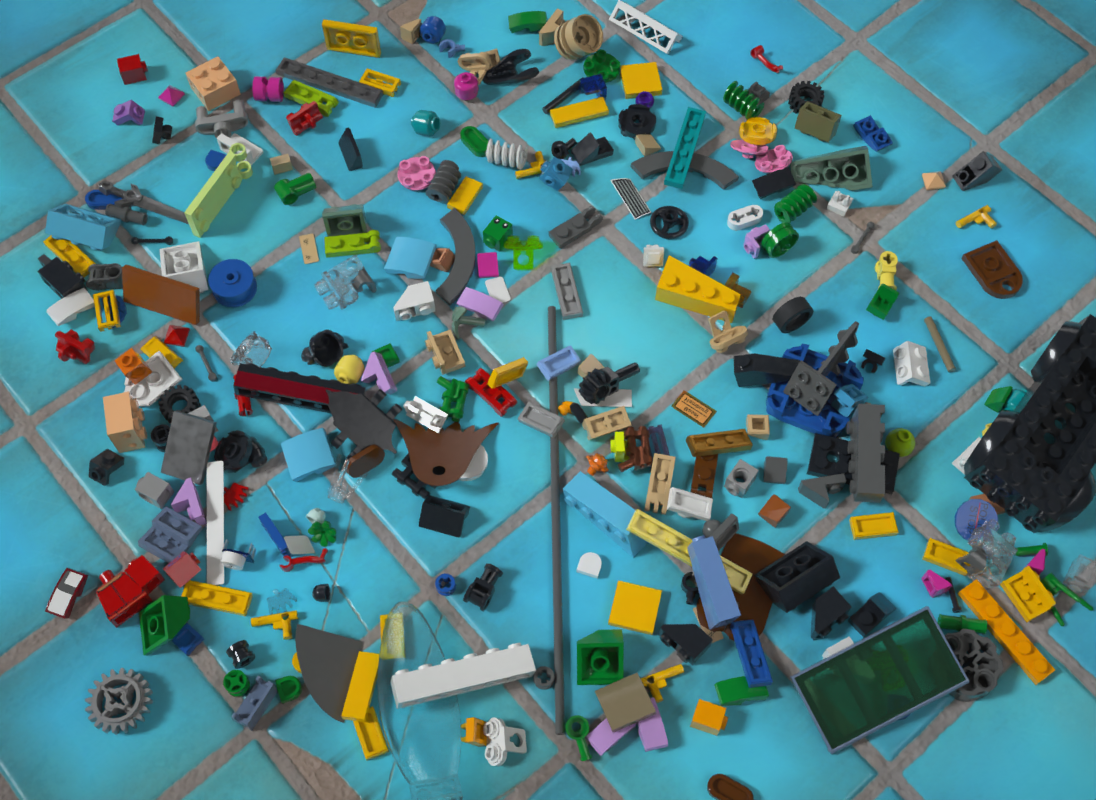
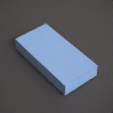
[536,345,582,381]

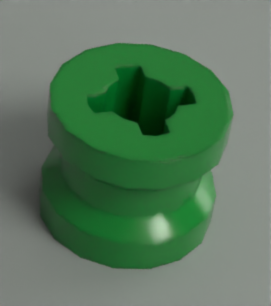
[223,670,250,697]

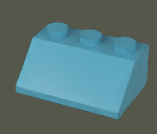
[45,204,121,251]

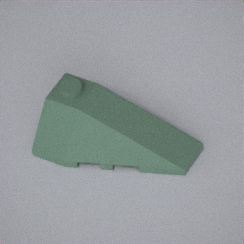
[790,146,873,190]

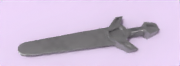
[99,181,189,224]

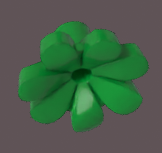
[308,521,336,547]

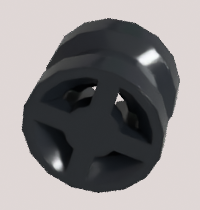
[226,640,256,669]

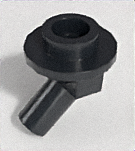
[551,138,577,159]

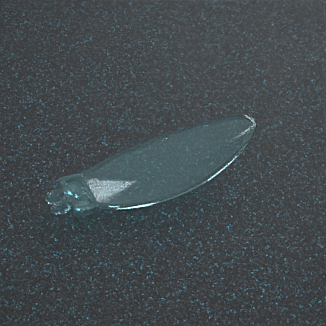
[378,602,463,800]

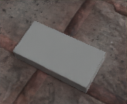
[518,402,565,438]

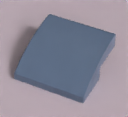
[138,506,202,563]

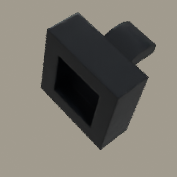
[152,116,172,144]
[861,349,886,373]

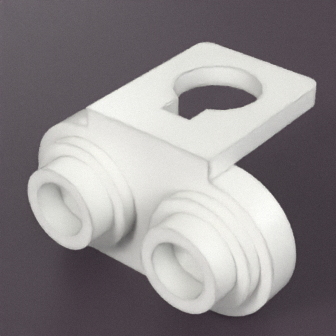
[483,718,527,766]

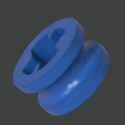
[435,573,456,596]

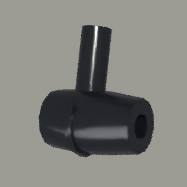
[234,437,267,473]

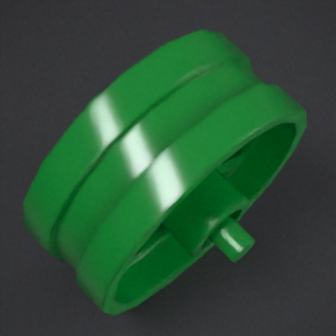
[761,222,799,258]

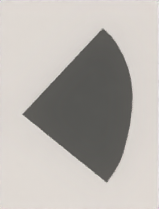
[295,624,363,723]

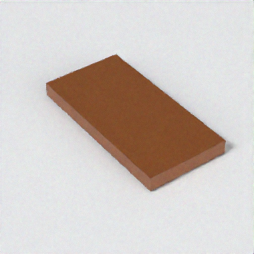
[122,265,200,325]

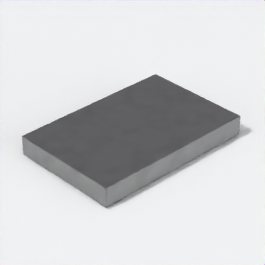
[161,410,217,485]

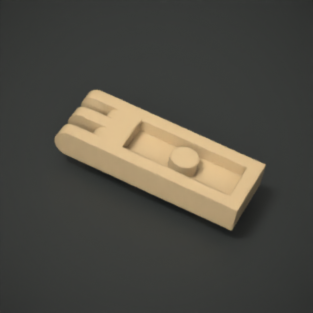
[644,453,676,515]

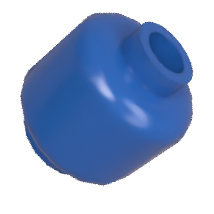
[419,16,446,44]

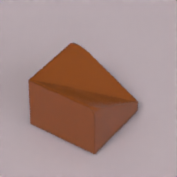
[758,494,791,528]

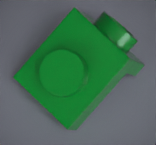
[866,284,899,320]

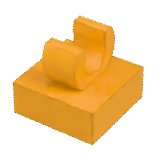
[460,717,487,747]

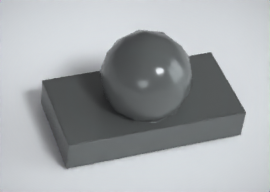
[702,513,739,551]

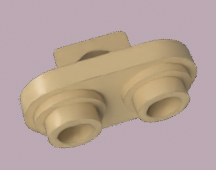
[458,52,491,85]
[708,310,748,353]

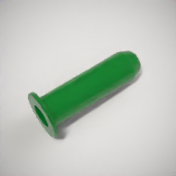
[1014,543,1048,556]

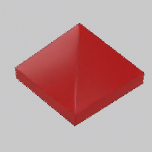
[164,325,190,347]

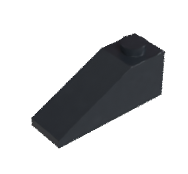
[734,353,800,387]

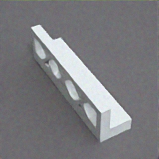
[609,0,683,54]

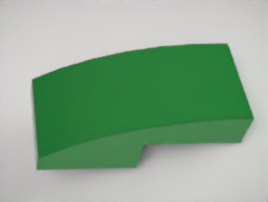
[508,11,547,33]
[714,676,769,706]

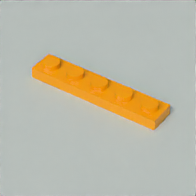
[958,579,1055,685]

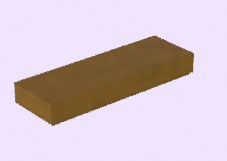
[686,429,753,457]

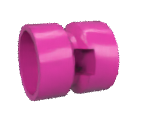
[252,76,284,102]

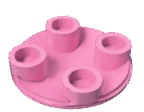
[755,145,793,173]
[398,156,436,190]

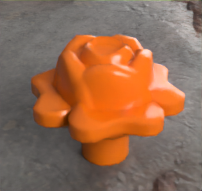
[586,453,609,476]

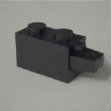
[37,254,88,299]

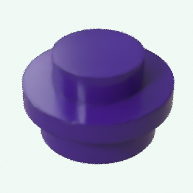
[635,91,654,108]

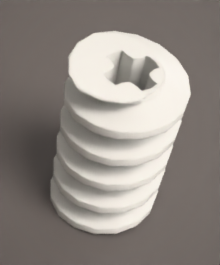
[486,139,528,170]

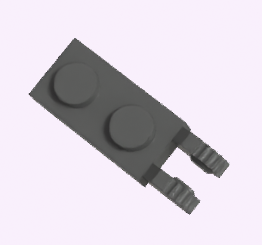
[549,206,603,249]

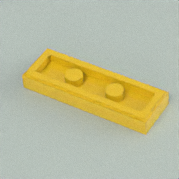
[550,97,609,128]
[43,235,96,278]
[181,580,253,617]
[341,651,382,722]

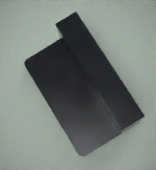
[419,495,470,538]

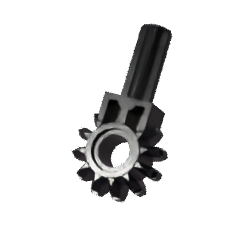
[578,363,640,404]

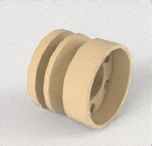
[554,14,603,60]

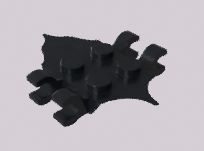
[326,389,402,460]

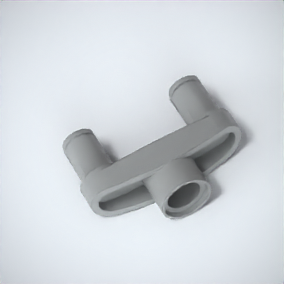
[195,100,248,138]

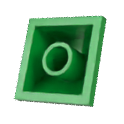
[139,595,190,656]
[577,629,624,685]

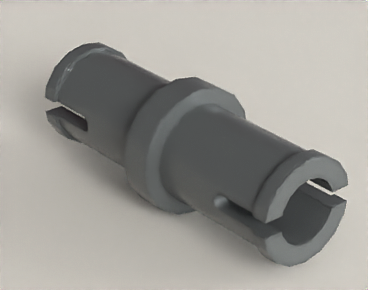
[105,203,148,226]

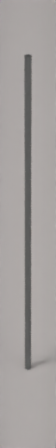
[548,306,565,735]

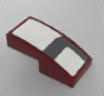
[45,568,88,619]

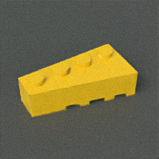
[655,255,741,323]

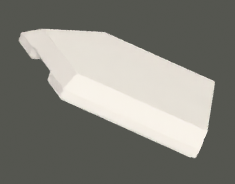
[124,351,183,407]

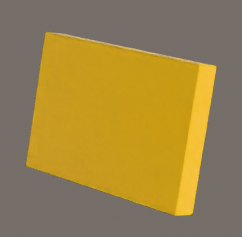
[322,19,381,58]

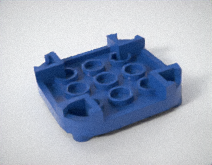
[766,344,864,438]

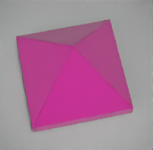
[158,85,185,106]

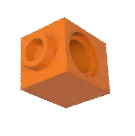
[114,348,152,385]

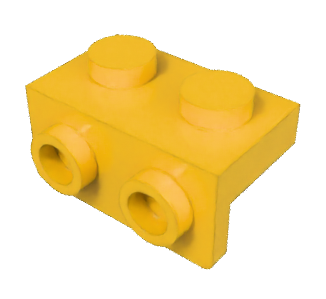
[1000,566,1056,623]

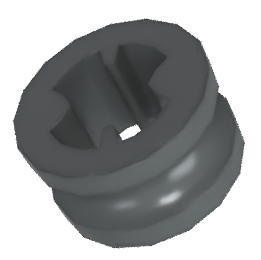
[534,666,554,690]

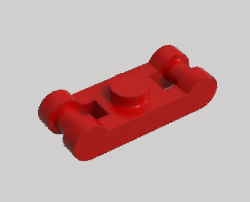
[465,368,517,417]

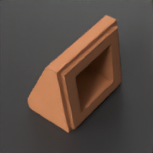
[430,248,455,272]

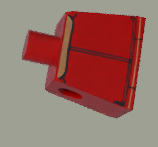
[96,570,153,628]

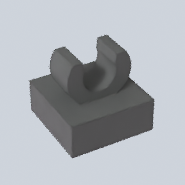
[748,81,770,104]

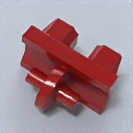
[286,101,323,136]
[55,329,95,364]

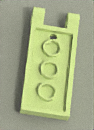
[184,143,253,238]

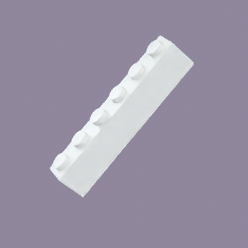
[391,643,536,709]

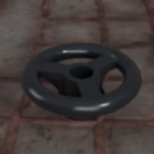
[650,206,689,239]

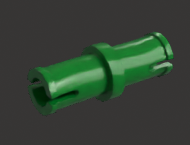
[938,614,987,635]

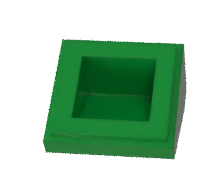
[984,386,1013,413]

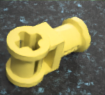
[875,251,898,291]

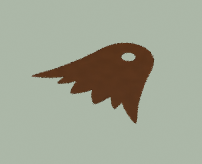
[393,419,499,486]

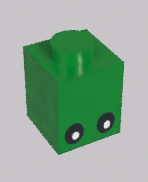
[483,215,513,252]

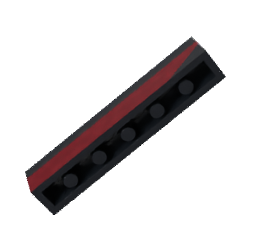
[233,363,366,413]

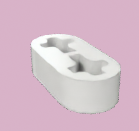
[727,205,763,231]

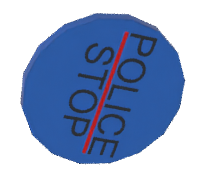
[955,499,998,543]

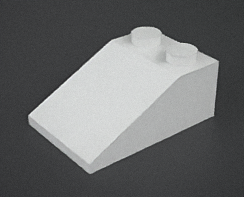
[160,241,209,293]

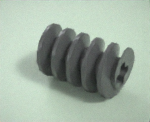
[425,160,461,203]

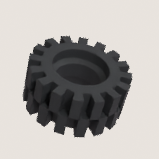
[788,81,824,114]
[159,385,201,424]

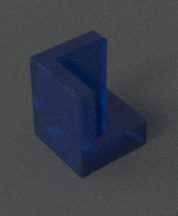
[579,74,607,100]
[689,256,718,277]

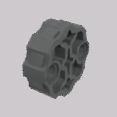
[928,629,1003,702]

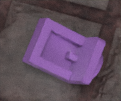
[112,100,145,125]

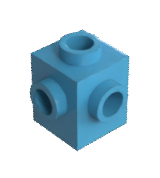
[539,156,573,191]

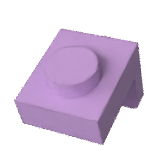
[743,224,770,259]

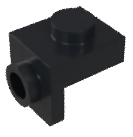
[89,449,124,486]

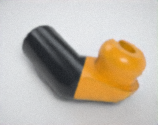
[558,401,589,424]

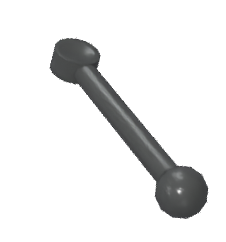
[851,221,875,254]
[196,345,217,382]

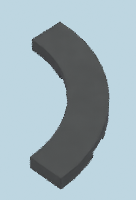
[631,151,739,189]
[436,208,476,305]

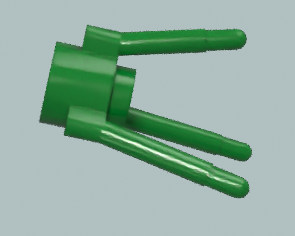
[1041,572,1093,626]

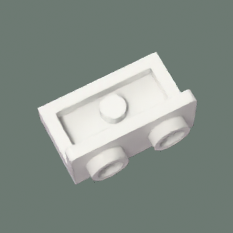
[893,341,930,387]

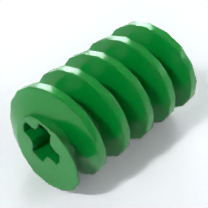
[723,81,764,120]
[774,184,817,223]

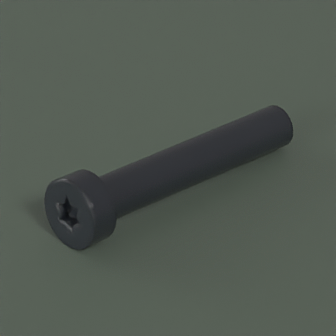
[945,577,962,613]

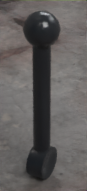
[131,236,173,245]

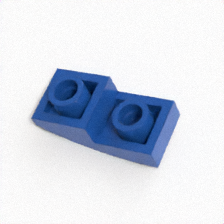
[853,115,893,152]

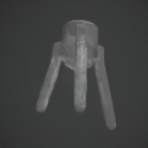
[327,454,370,503]

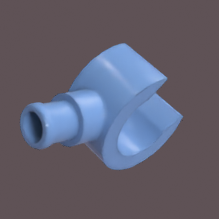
[439,39,465,58]

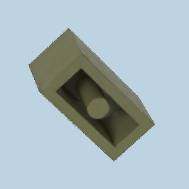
[795,101,842,142]

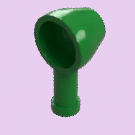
[565,715,592,761]

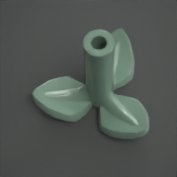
[451,306,485,340]

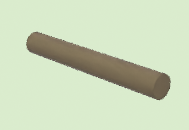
[924,316,956,372]

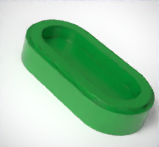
[460,126,489,157]

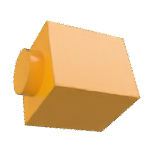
[690,699,728,736]

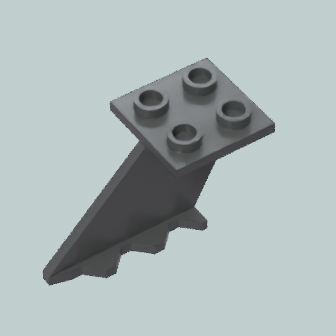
[783,321,859,416]

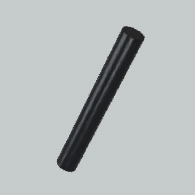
[542,77,587,114]

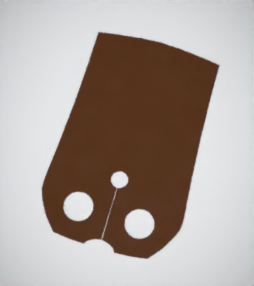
[696,533,785,641]

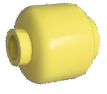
[334,355,365,384]

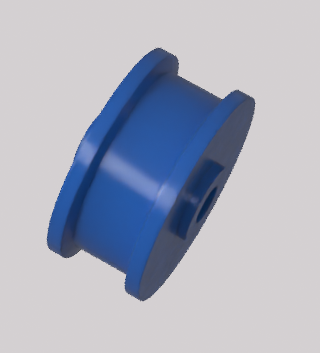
[208,259,257,307]

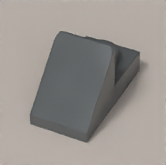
[798,474,846,508]

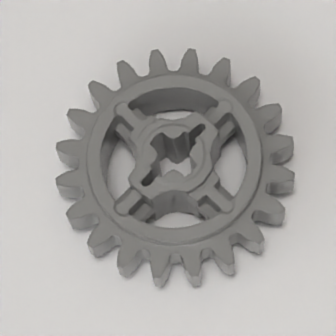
[85,668,153,735]

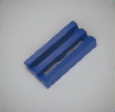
[258,512,291,556]

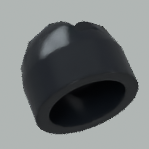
[312,584,330,602]

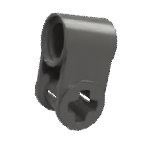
[86,263,123,291]

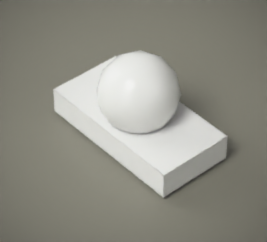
[667,487,713,521]

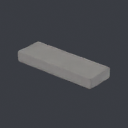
[551,263,583,320]

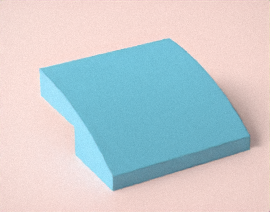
[384,237,437,279]
[281,428,337,482]

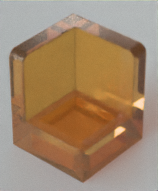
[725,272,751,308]

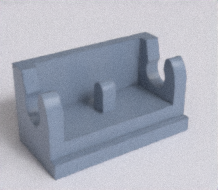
[231,676,278,731]

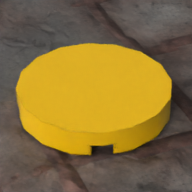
[739,117,777,145]

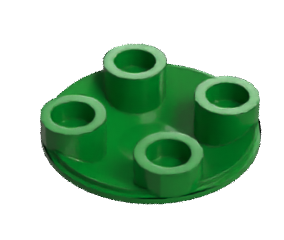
[583,49,620,83]

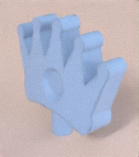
[561,157,581,177]

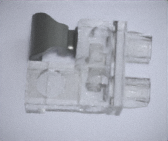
[314,254,377,310]
[956,519,1018,589]

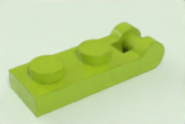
[284,80,339,117]
[324,230,381,258]

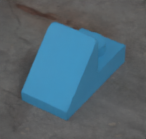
[831,384,868,417]

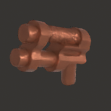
[618,426,652,472]

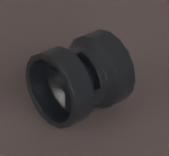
[151,424,170,453]

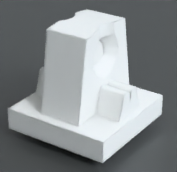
[643,245,664,267]

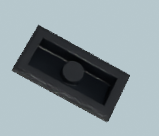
[339,127,363,171]

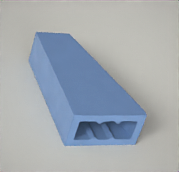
[687,535,741,630]

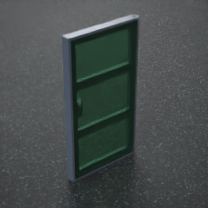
[790,606,969,755]

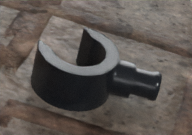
[681,572,699,605]

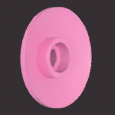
[730,140,768,158]

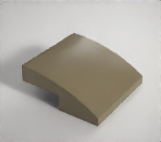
[595,673,656,733]

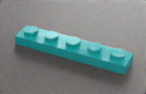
[664,107,706,189]

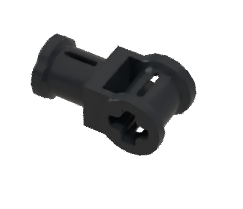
[463,563,503,612]

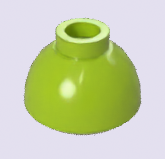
[885,428,916,457]

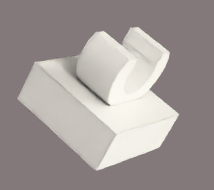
[826,191,853,217]

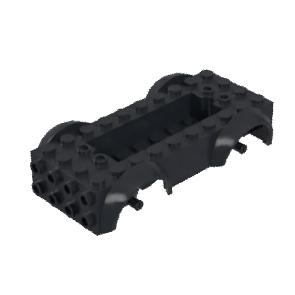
[964,314,1096,533]

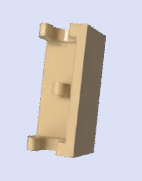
[582,406,631,440]

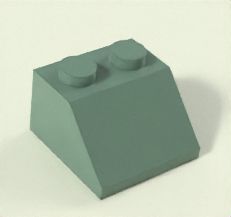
[322,204,367,237]

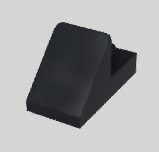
[571,132,614,166]
[848,592,896,637]

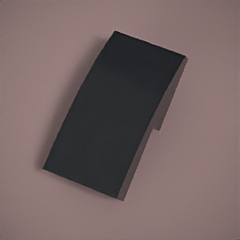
[752,167,796,199]

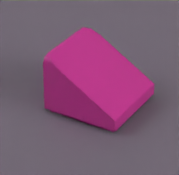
[477,252,499,278]
[1026,549,1046,575]
[922,570,952,598]

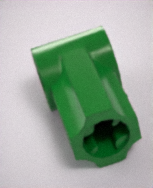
[274,173,317,205]

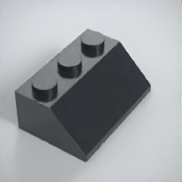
[754,541,840,613]

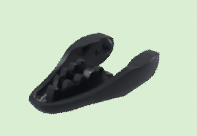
[482,49,539,84]

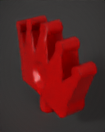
[224,483,249,511]

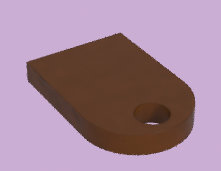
[961,240,1023,299]

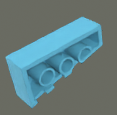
[563,471,648,558]

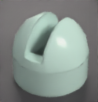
[306,508,326,524]

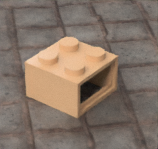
[186,56,241,111]
[103,391,147,453]

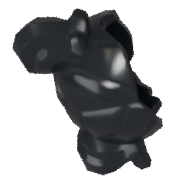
[301,330,349,367]

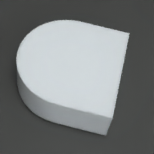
[576,552,602,579]

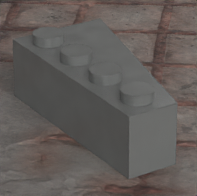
[847,404,885,503]

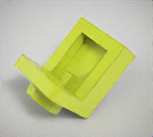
[610,432,630,462]

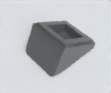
[763,456,788,484]

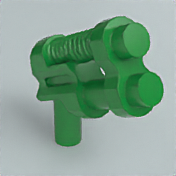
[437,376,469,422]

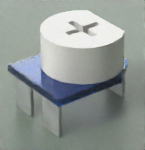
[221,539,256,570]

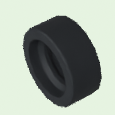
[772,296,814,333]

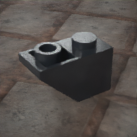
[952,151,1002,191]
[811,586,852,640]
[658,624,713,665]

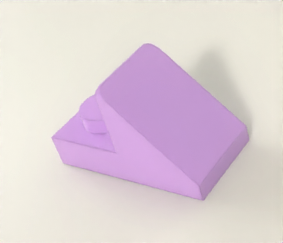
[361,351,398,395]
[171,477,207,525]

